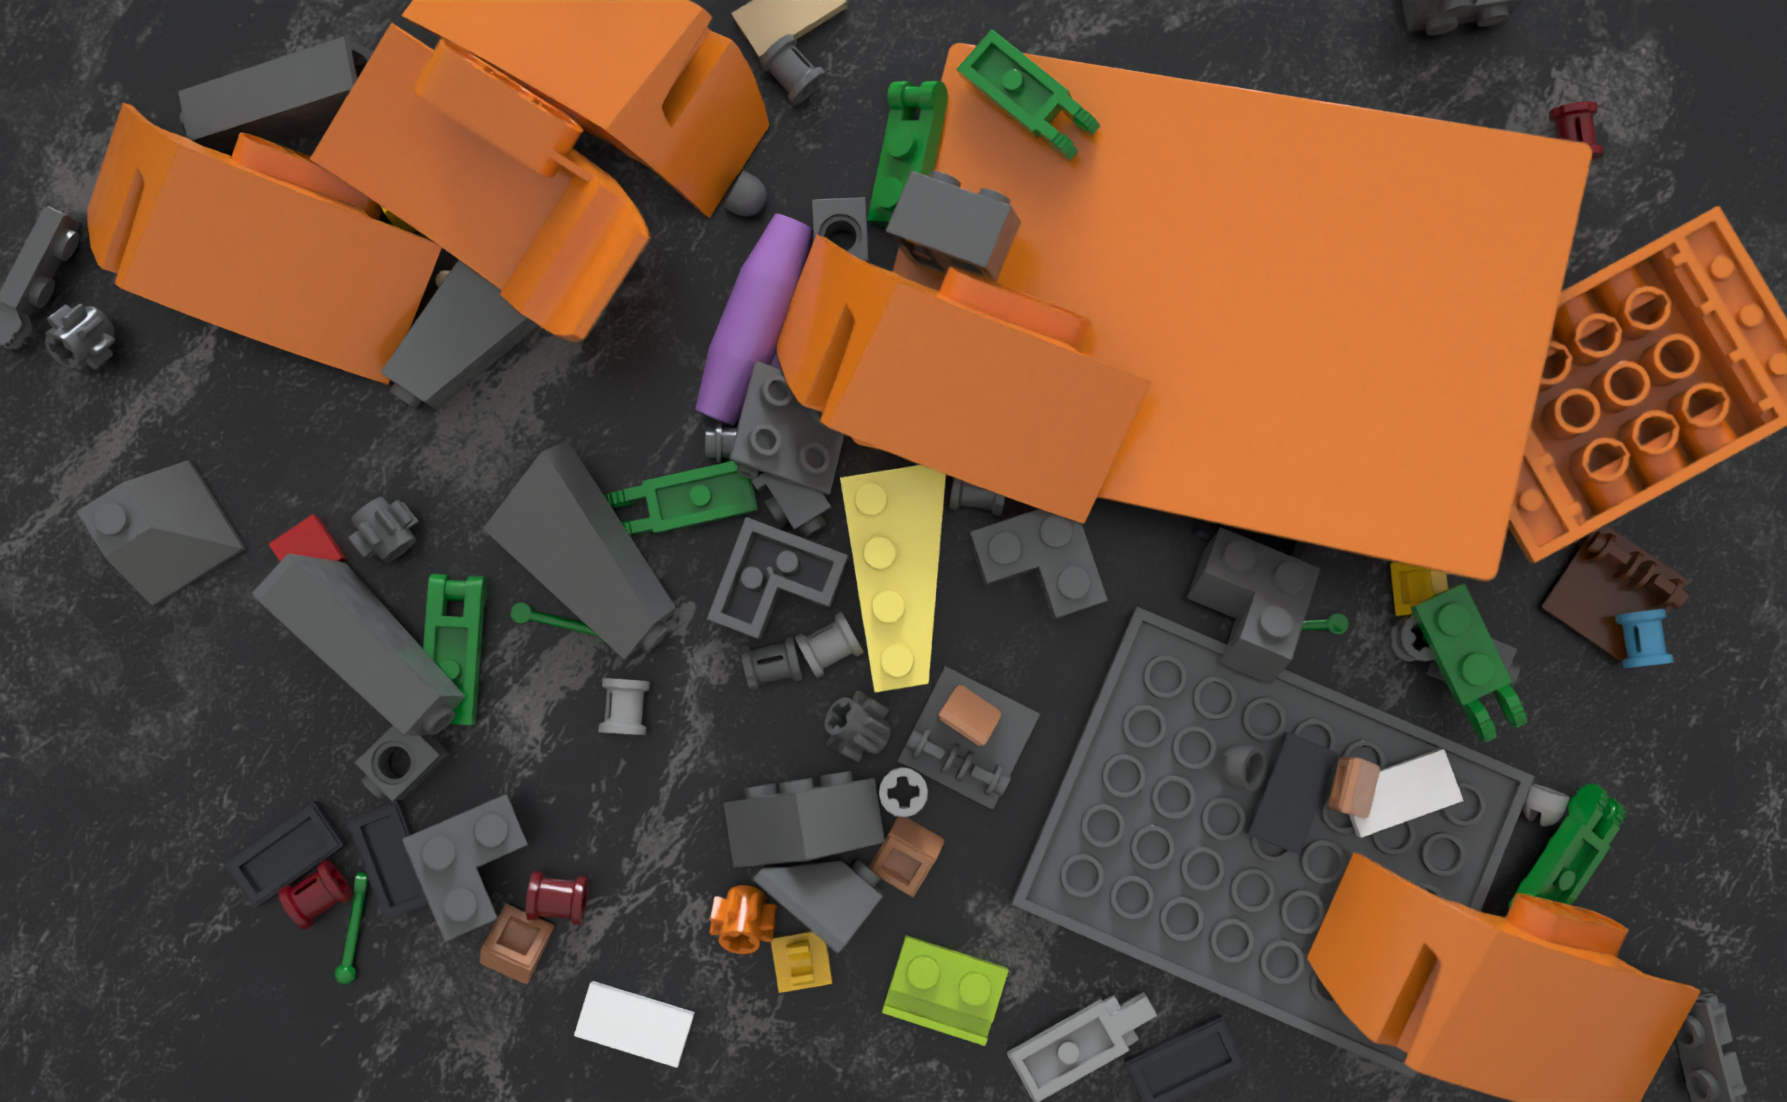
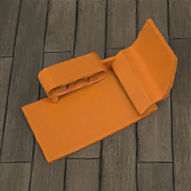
[401,0,770,218]
[310,23,649,342]
[87,103,442,385]
[776,234,1152,524]
[1307,852,1701,1102]

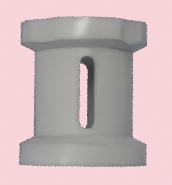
[795,611,864,678]
[598,678,650,735]
[879,767,928,817]

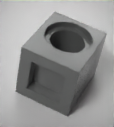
[812,197,868,263]
[355,725,451,802]

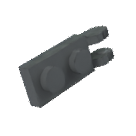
[0,206,81,352]

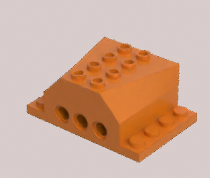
[1508,206,1787,564]

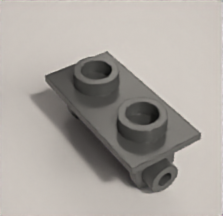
[1675,994,1748,1102]

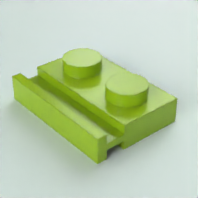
[882,935,1009,1046]

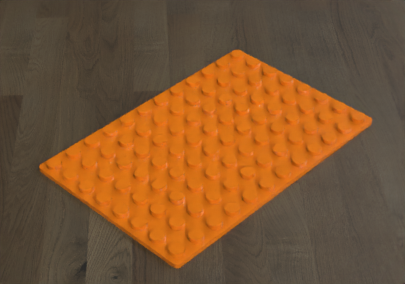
[852,43,1592,581]

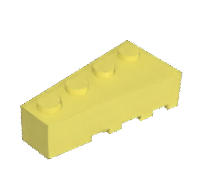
[840,465,946,693]

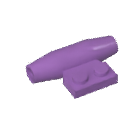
[695,214,814,426]

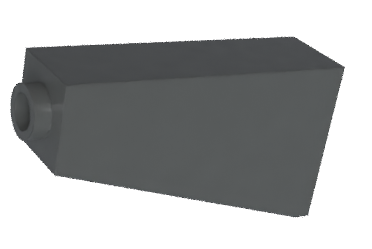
[178,36,374,153]
[380,260,539,410]
[483,441,676,660]
[252,554,466,735]

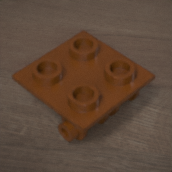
[1540,524,1690,663]

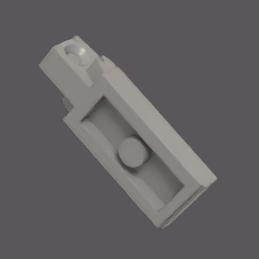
[1007,992,1157,1102]

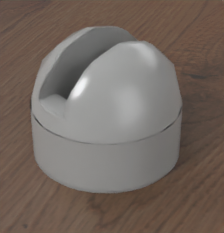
[1522,783,1570,827]

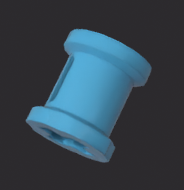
[1615,609,1674,669]

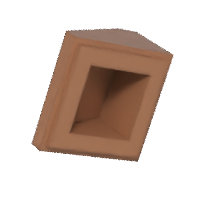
[937,685,1001,746]
[1328,756,1380,819]
[869,816,944,897]
[480,903,554,984]

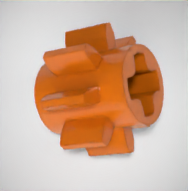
[709,885,777,954]

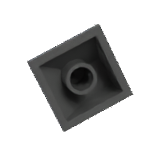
[76,460,246,606]
[753,857,883,953]

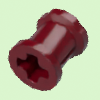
[1548,101,1604,162]
[278,859,353,930]
[526,871,589,926]

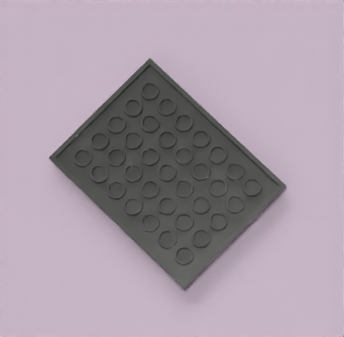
[1010,606,1535,1079]

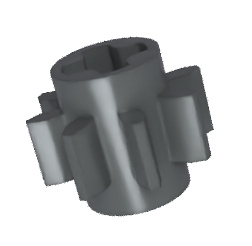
[45,303,115,371]
[348,497,419,563]
[825,691,891,763]

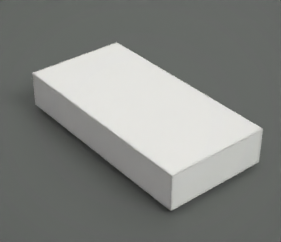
[1349,749,1463,837]
[574,981,695,1068]

